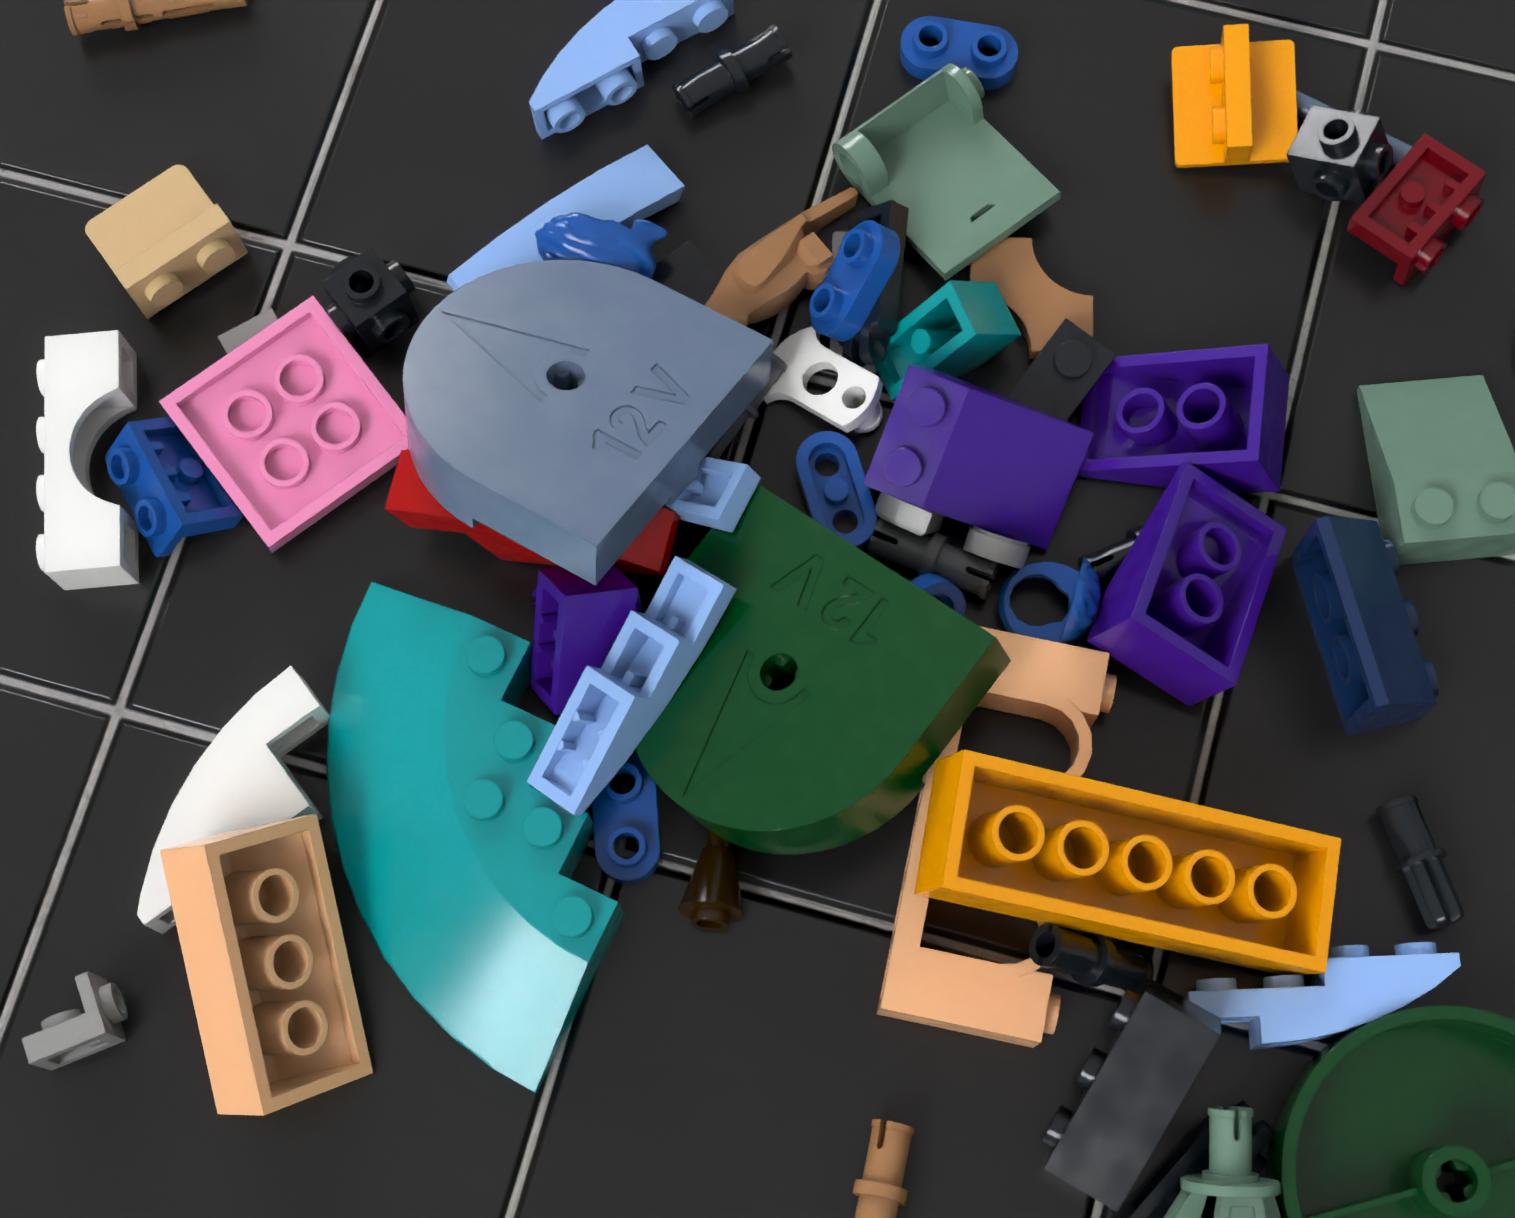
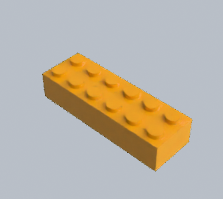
[914,749,1342,975]

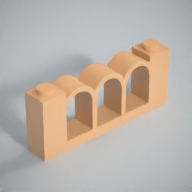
[877,626,1117,1048]

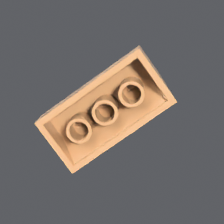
[160,814,373,1116]

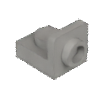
[22,971,128,1071]

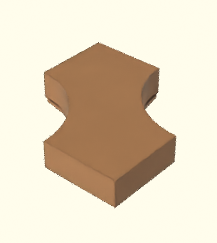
[969,237,1093,359]

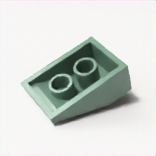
[1357,375,1515,565]

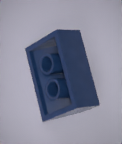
[1290,515,1439,737]

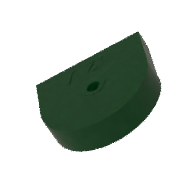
[635,484,1011,855]
[1266,1005,1515,1218]

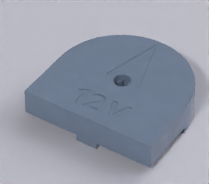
[403,260,774,586]

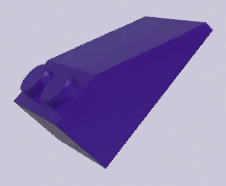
[1078,343,1290,494]
[863,363,1095,550]
[1087,462,1287,706]

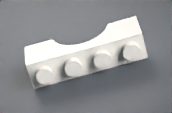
[36,330,139,590]

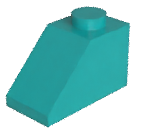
[874,280,1021,401]

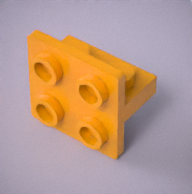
[1171,24,1298,168]

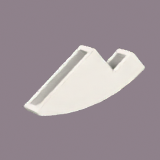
[137,666,330,934]

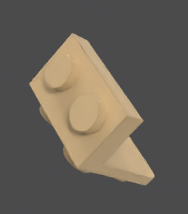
[85,165,248,319]

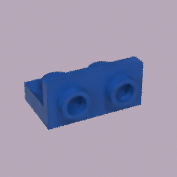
[105,417,244,557]

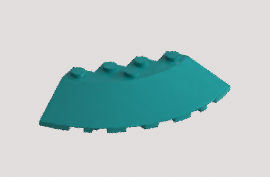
[326,582,625,1094]

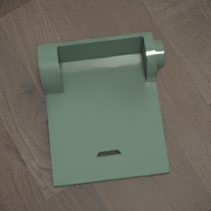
[832,63,1061,281]

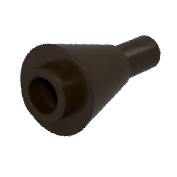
[678,830,744,931]

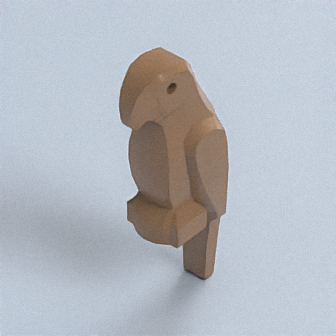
[704,187,858,327]

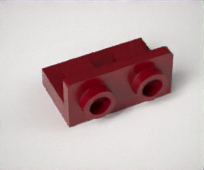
[1347,133,1487,286]

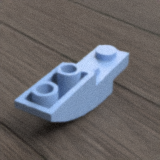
[529,0,734,140]
[1182,942,1461,1050]

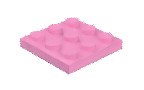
[159,296,409,553]

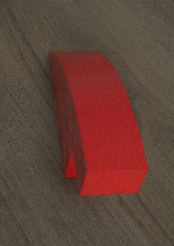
[384,450,680,576]

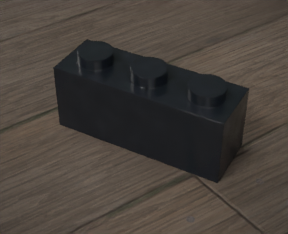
[1041,977,1221,1212]

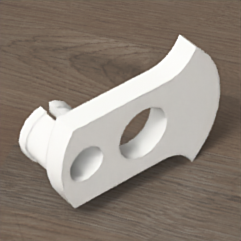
[764,326,883,433]

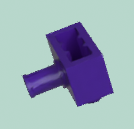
[529,565,641,715]

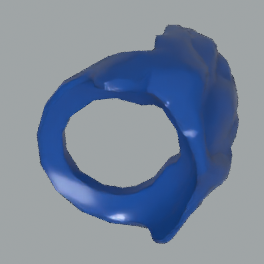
[535,212,668,279]
[998,558,1101,645]

